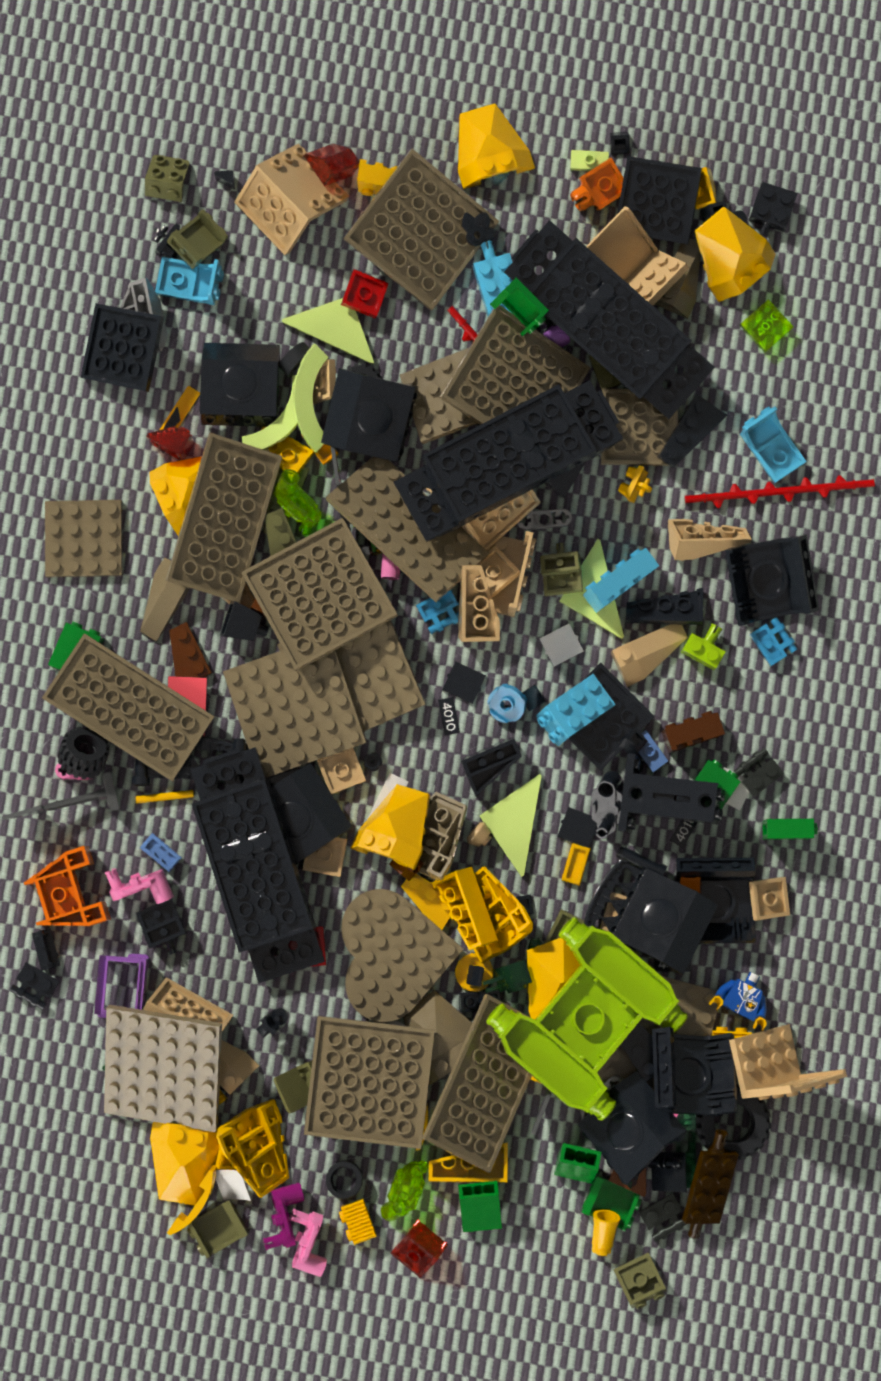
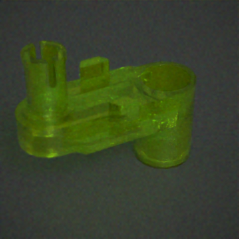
[274,469,322,535]
[381,1161,429,1222]

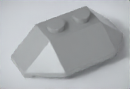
[120,278,167,353]

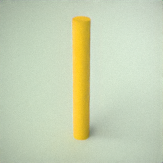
[136,790,194,804]

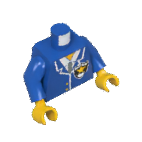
[709,972,767,1031]

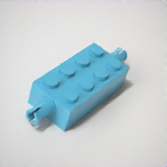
[473,241,513,317]

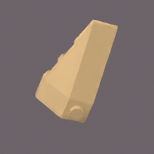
[458,565,500,642]

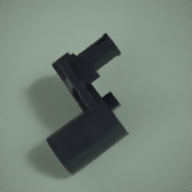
[591,771,623,839]

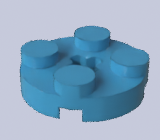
[487,684,527,723]

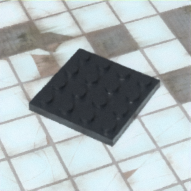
[617,156,703,245]
[80,303,165,392]
[568,662,655,771]

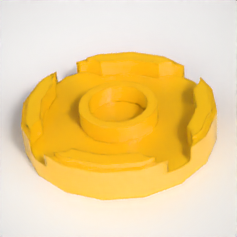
[455,953,493,992]

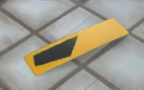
[159,386,200,438]

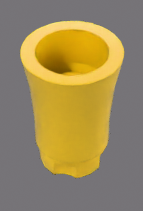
[592,1209,620,1256]

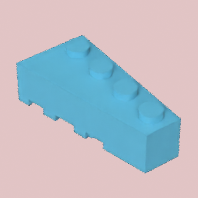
[583,548,659,613]

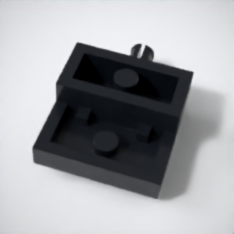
[748,182,798,237]
[136,898,187,955]

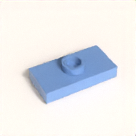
[638,730,668,773]
[140,833,182,872]

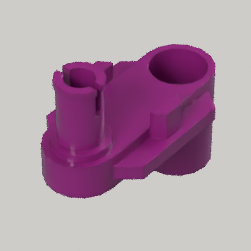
[263,1182,304,1251]

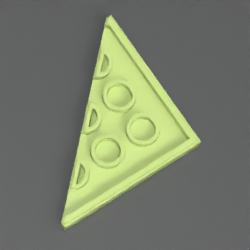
[282,298,374,365]
[559,539,624,639]
[479,774,542,877]

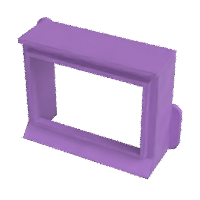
[94,953,149,1018]

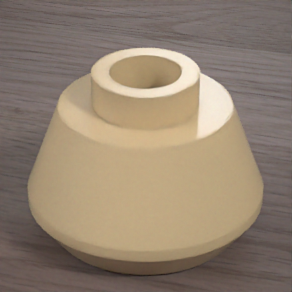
[467,822,491,847]

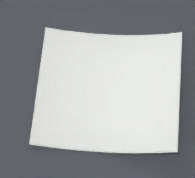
[216,1170,251,1201]

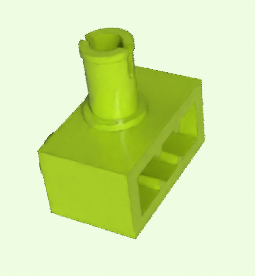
[681,624,726,671]

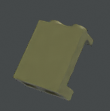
[167,209,228,269]
[187,1199,250,1259]

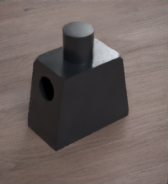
[220,601,269,641]

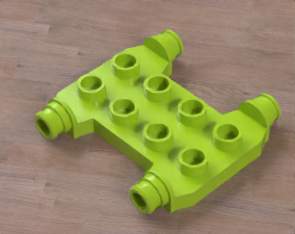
[486,917,688,1121]

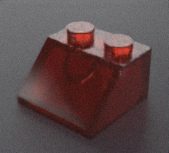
[304,144,360,187]
[146,426,195,460]
[390,1220,448,1278]

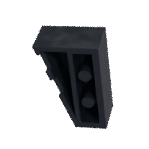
[459,737,522,796]

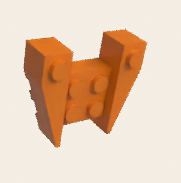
[24,846,111,926]

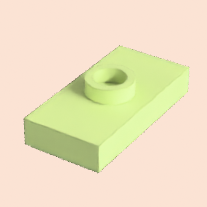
[570,150,609,171]

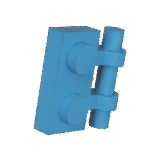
[416,590,459,634]
[750,617,797,667]

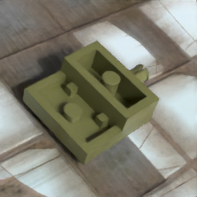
[540,542,583,596]

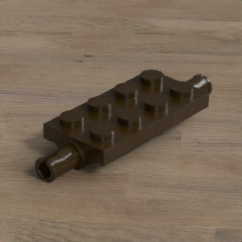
[682,1129,739,1239]

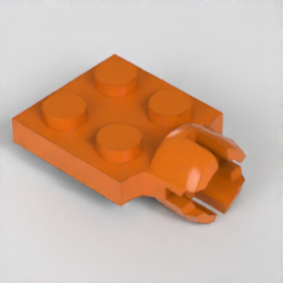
[570,157,624,211]

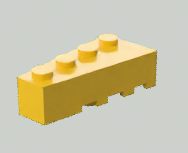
[357,159,398,196]
[431,867,498,950]
[428,1142,508,1183]

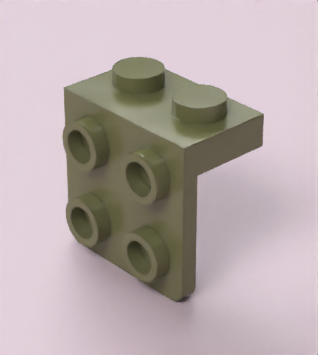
[145,155,189,202]
[273,1060,312,1114]

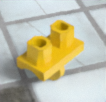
[618,465,652,503]

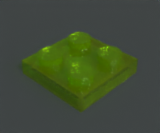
[740,299,794,353]

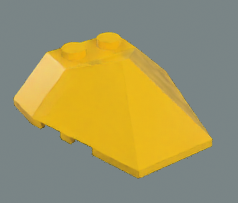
[458,103,535,190]
[695,207,776,302]
[149,456,202,536]
[350,784,430,870]
[473,866,533,963]
[527,938,580,1019]
[216,1099,289,1198]
[150,1122,219,1206]

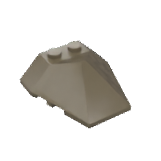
[419,791,467,880]
[403,990,472,1085]

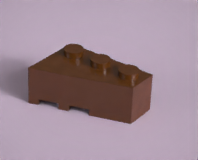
[662,711,725,753]

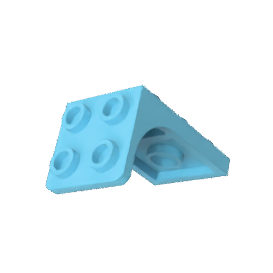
[155,257,224,305]
[740,406,807,484]
[536,674,616,746]

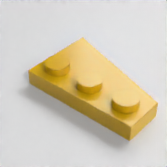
[401,874,450,930]

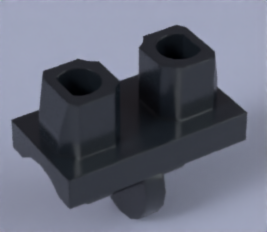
[153,223,180,258]
[256,1008,288,1038]

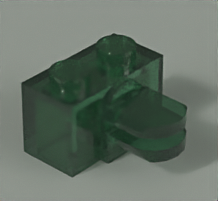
[483,960,532,993]

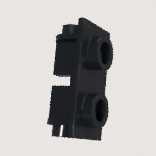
[32,928,60,971]

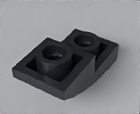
[458,990,500,1012]

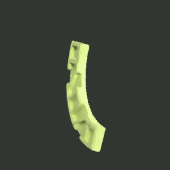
[292,344,328,452]
[242,375,298,451]

